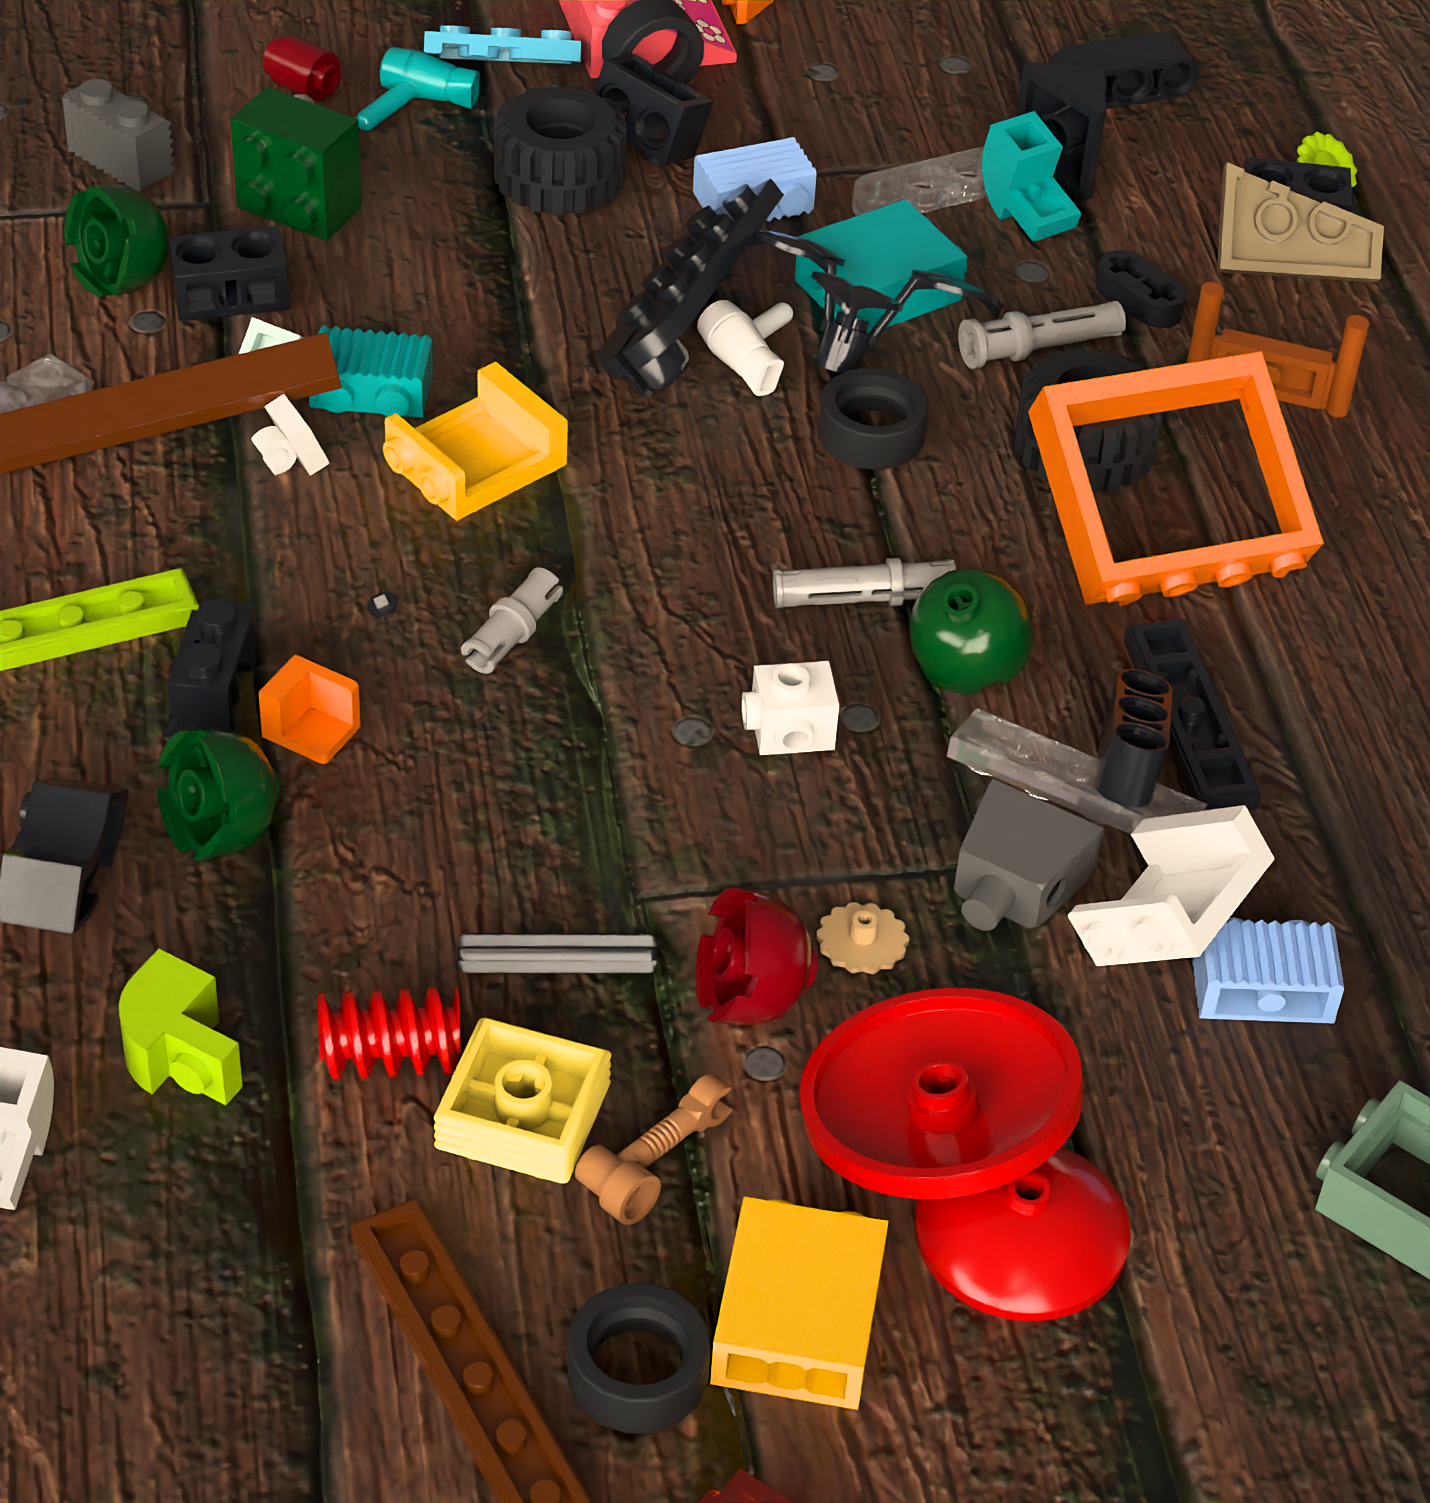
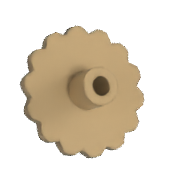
[816,902,909,975]

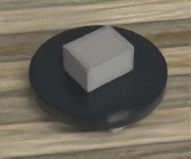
[367,592,397,618]

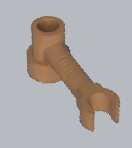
[575,1073,733,1225]

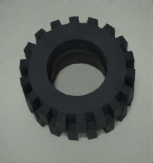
[494,85,627,215]
[1014,348,1164,493]

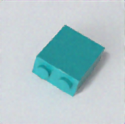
[794,199,967,332]

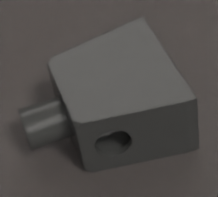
[954,779,1104,931]

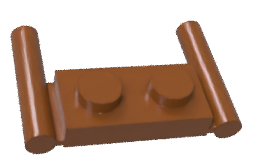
[1187,282,1369,417]

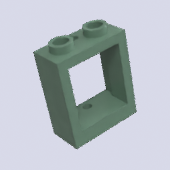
[1315,1080,1430,1279]

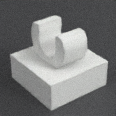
[251,394,330,476]

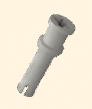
[958,301,1126,369]

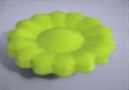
[1297,132,1357,188]

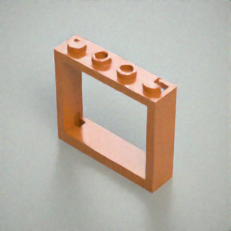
[1028,351,1324,606]

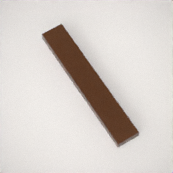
[0,332,342,474]
[351,1198,593,1503]

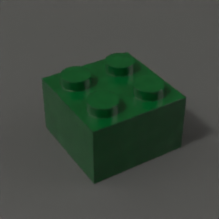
[230,87,362,241]

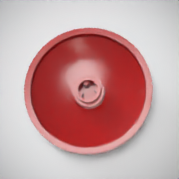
[800,988,1084,1199]

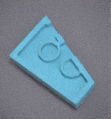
[424,26,582,65]

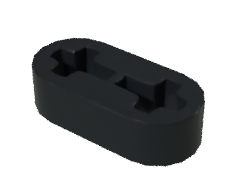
[1095,250,1187,328]

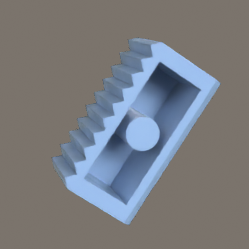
[693,137,816,222]
[1192,917,1344,1023]

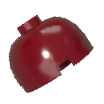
[695,887,818,1026]

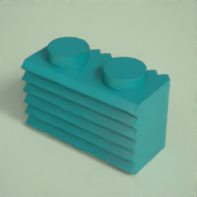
[309,325,433,418]

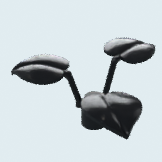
[748,231,1002,374]

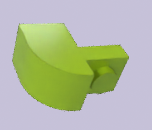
[119,949,243,1105]

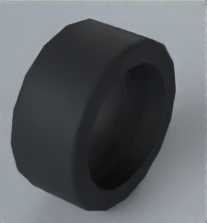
[602,0,704,85]
[818,367,929,470]
[567,1283,710,1433]

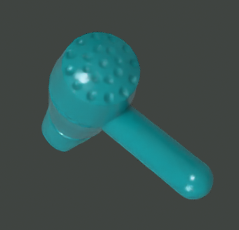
[356,47,480,131]

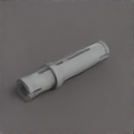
[773,558,956,608]

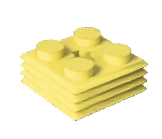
[434,1017,612,1183]

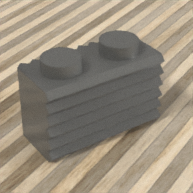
[62,78,175,191]

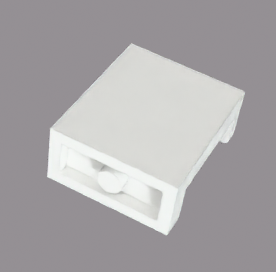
[1068,805,1275,966]

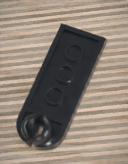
[596,178,784,397]

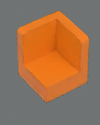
[259,654,361,764]

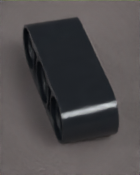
[1048,32,1200,109]
[1095,669,1173,808]

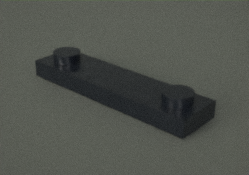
[1123,619,1261,812]

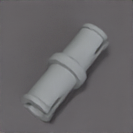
[461,567,563,674]

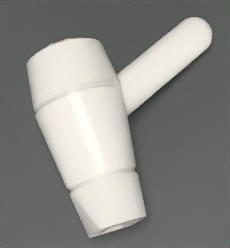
[697,300,793,396]

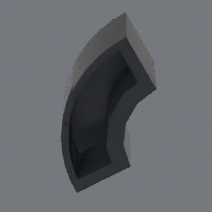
[0,777,129,934]

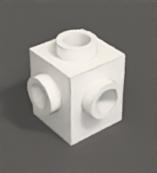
[741,661,839,755]

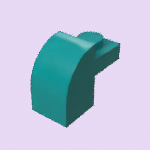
[982,111,1081,242]

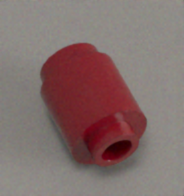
[263,36,341,101]

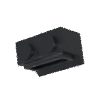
[162,598,259,737]

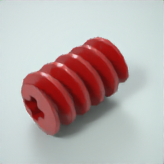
[318,986,461,1080]

